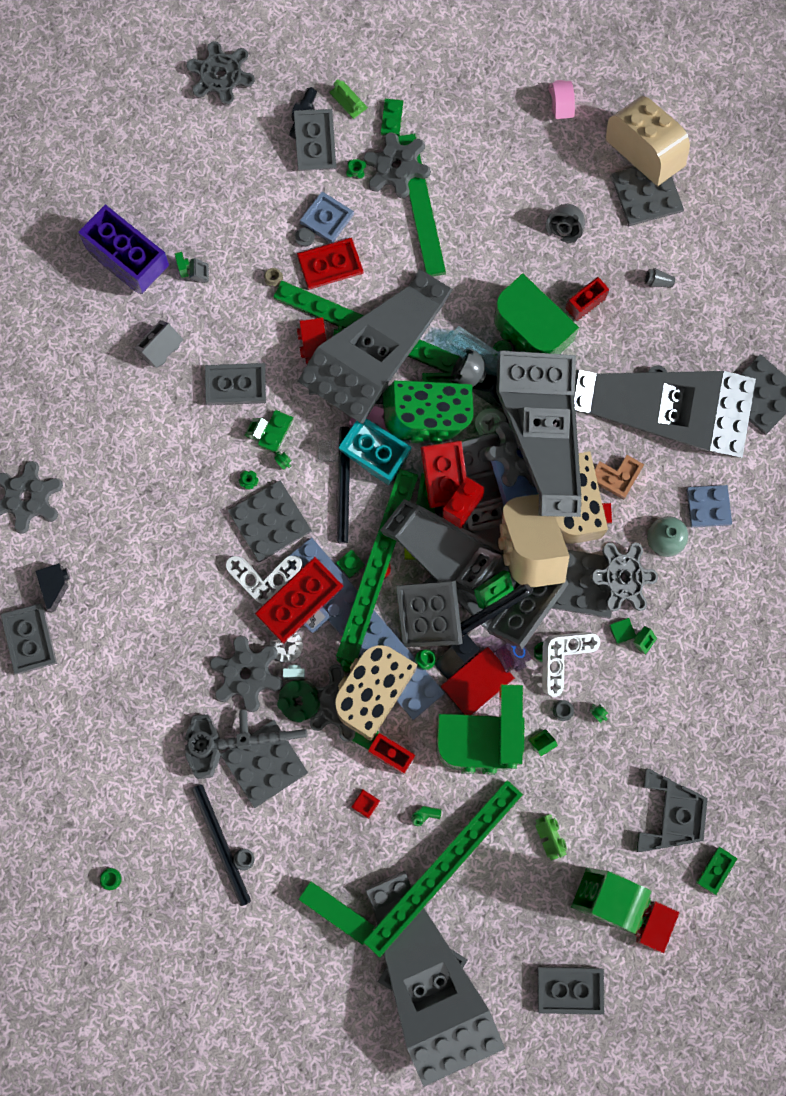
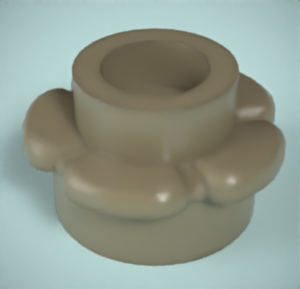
[264,268,283,287]

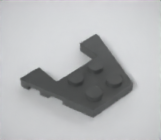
[636,768,708,852]

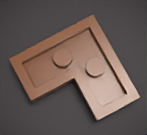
[595,455,644,500]

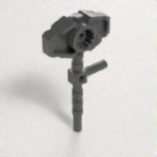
[185,710,308,779]

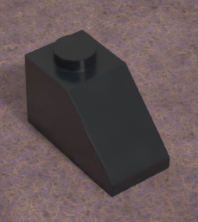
[472,374,502,407]
[35,563,71,613]
[434,634,480,680]

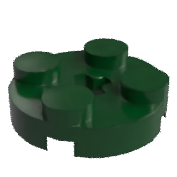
[277,680,320,723]

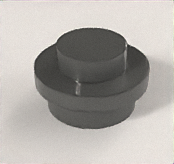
[295,228,315,247]
[553,700,574,721]
[233,848,255,871]

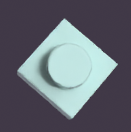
[283,665,305,680]

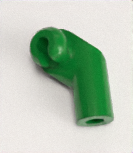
[411,806,442,827]

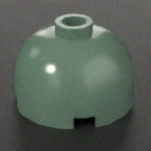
[647,516,689,557]

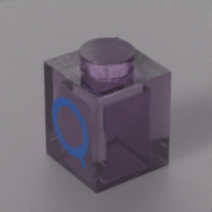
[495,643,532,673]

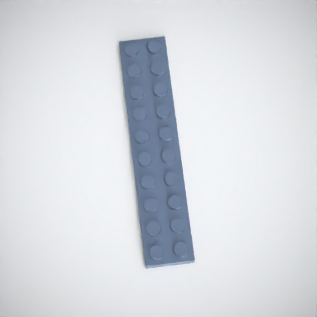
[286,538,445,720]

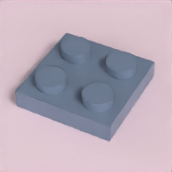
[300,191,354,243]
[687,485,732,528]

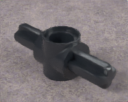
[289,87,317,140]

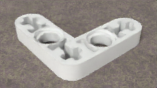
[226,556,303,604]
[542,632,600,697]

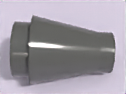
[645,268,675,288]

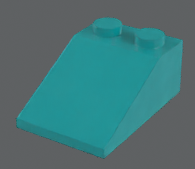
[338,419,412,486]

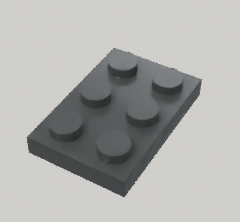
[294,109,337,171]
[205,363,266,405]
[1,603,57,675]
[537,967,605,1015]

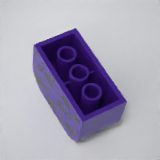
[78,204,169,294]

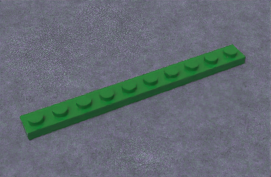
[273,281,460,373]
[336,469,419,663]
[363,780,523,958]

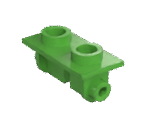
[329,79,368,119]
[535,814,567,861]

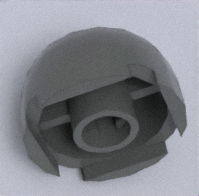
[546,203,586,243]
[450,347,487,387]

